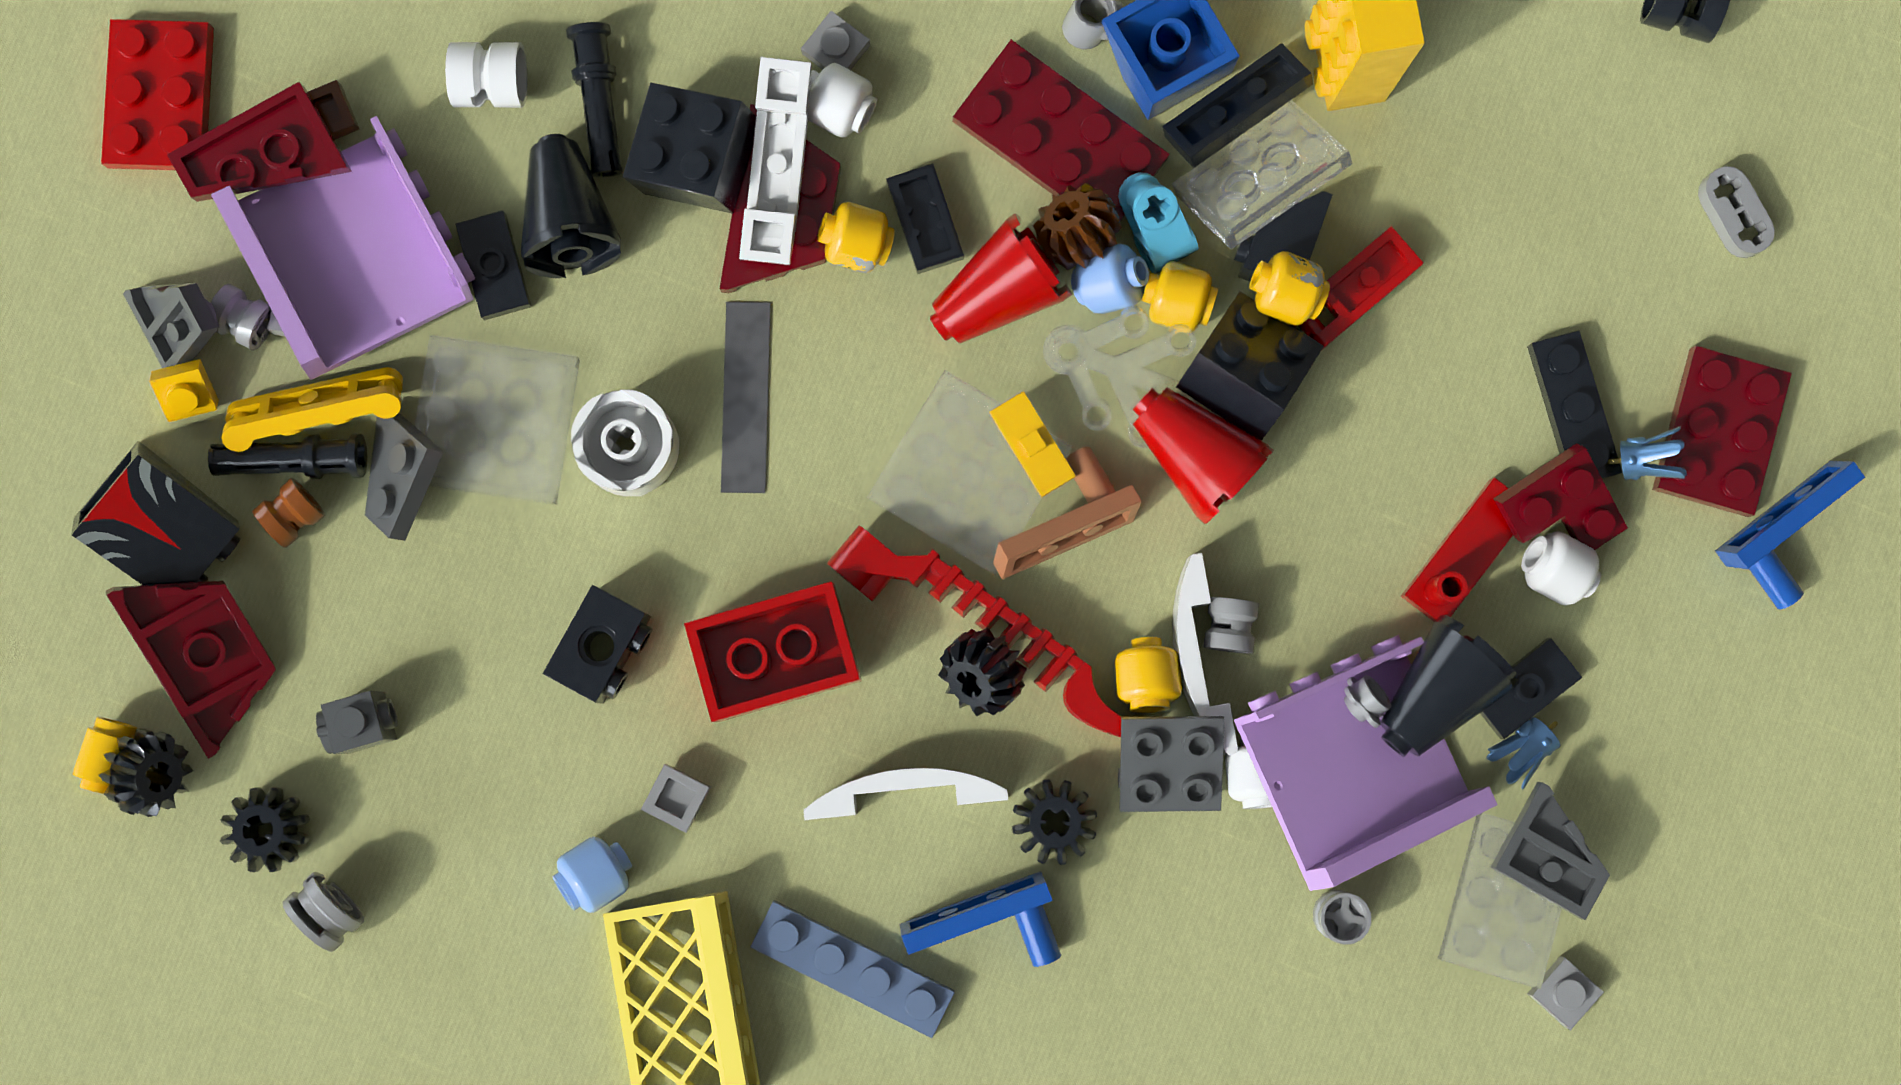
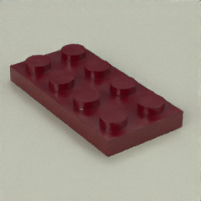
[952,39,1170,222]

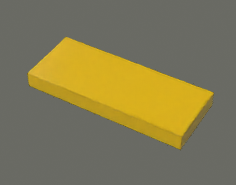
[989,391,1076,498]

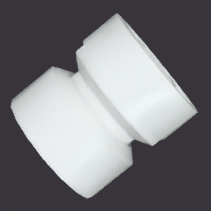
[445,42,527,108]

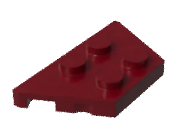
[719,104,841,294]
[106,580,276,759]

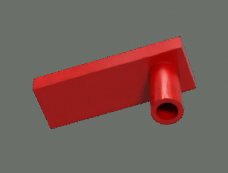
[1401,477,1513,622]

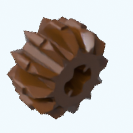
[1033,182,1122,271]

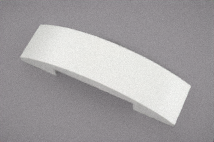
[739,57,812,265]
[1172,553,1239,755]
[804,768,1008,820]

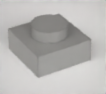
[801,11,870,70]
[641,764,711,833]
[1527,956,1604,1030]

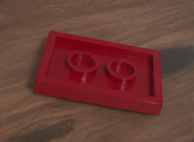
[1652,346,1792,517]

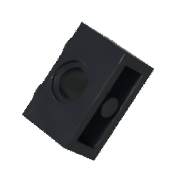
[542,585,653,704]

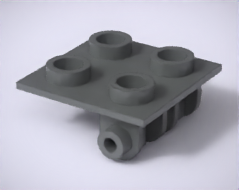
[1118,716,1224,812]

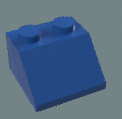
[1102,0,1240,120]

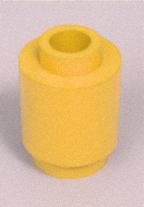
[72,717,137,794]

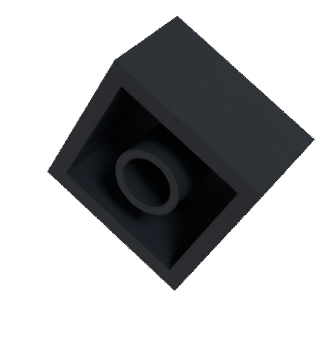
[623,82,757,214]
[1176,291,1324,441]

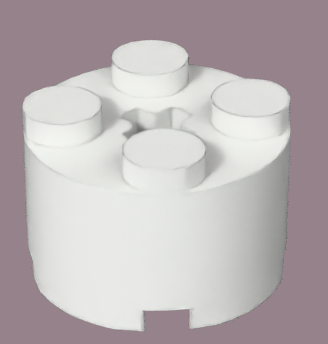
[571,390,679,496]

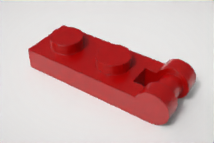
[1293,226,1424,351]

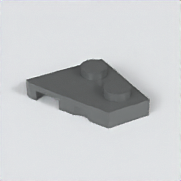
[123,283,220,368]
[365,413,443,541]
[1490,782,1610,920]

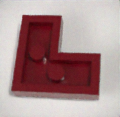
[1493,443,1628,550]

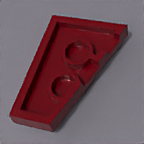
[167,82,352,202]

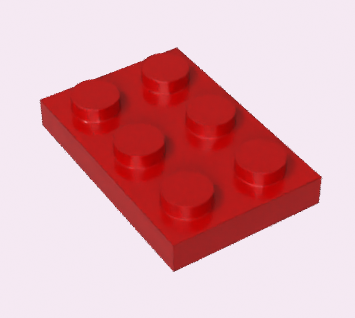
[101,19,214,171]

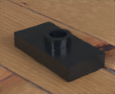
[886,163,964,275]
[455,210,532,321]
[1480,638,1583,739]

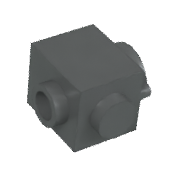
[316,691,398,754]

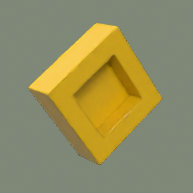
[149,359,219,422]

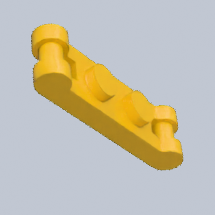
[221,367,403,452]

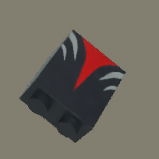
[71,441,241,585]

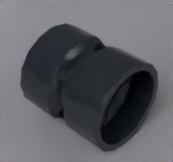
[1640,0,1730,43]

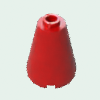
[930,213,1073,344]
[1132,387,1274,524]

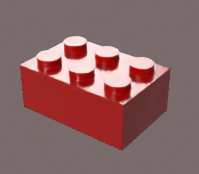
[684,581,862,723]

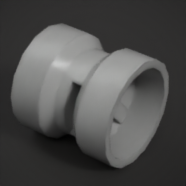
[211,284,272,350]
[1203,597,1259,654]
[1313,890,1371,944]

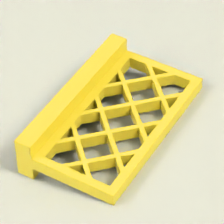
[603,891,760,1085]

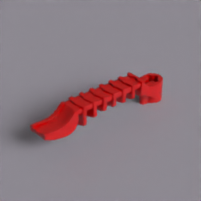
[827,525,1122,737]

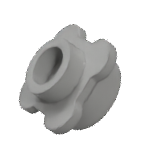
[1344,675,1391,728]

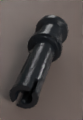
[566,22,623,177]
[208,433,368,479]

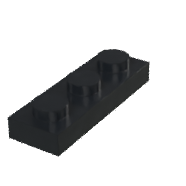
[1162,43,1313,168]
[1527,330,1623,479]

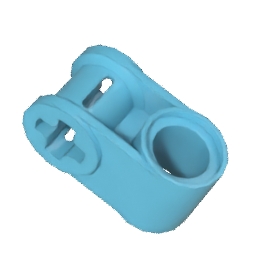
[1118,172,1199,274]

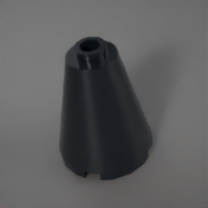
[521,134,621,279]
[1380,615,1520,757]

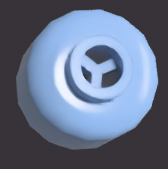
[1071,244,1149,314]
[552,837,632,913]

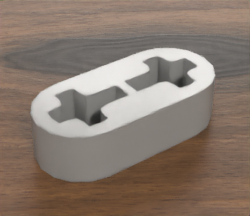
[1698,166,1775,258]

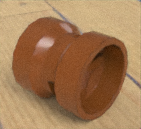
[252,478,325,548]

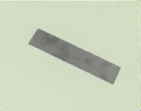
[721,302,770,493]

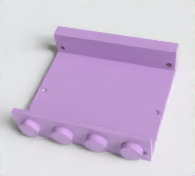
[211,116,475,380]
[1234,635,1498,891]

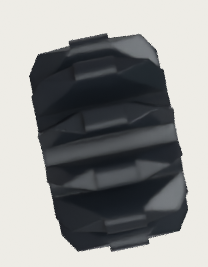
[938,627,1027,717]
[98,729,194,817]
[1012,779,1097,865]
[220,787,310,872]

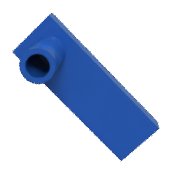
[1715,461,1865,610]
[899,871,1061,967]

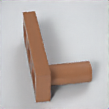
[993,447,1142,580]

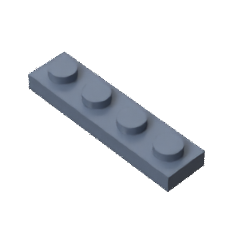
[751,900,955,1038]

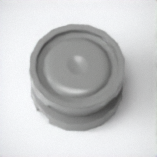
[283,872,364,952]

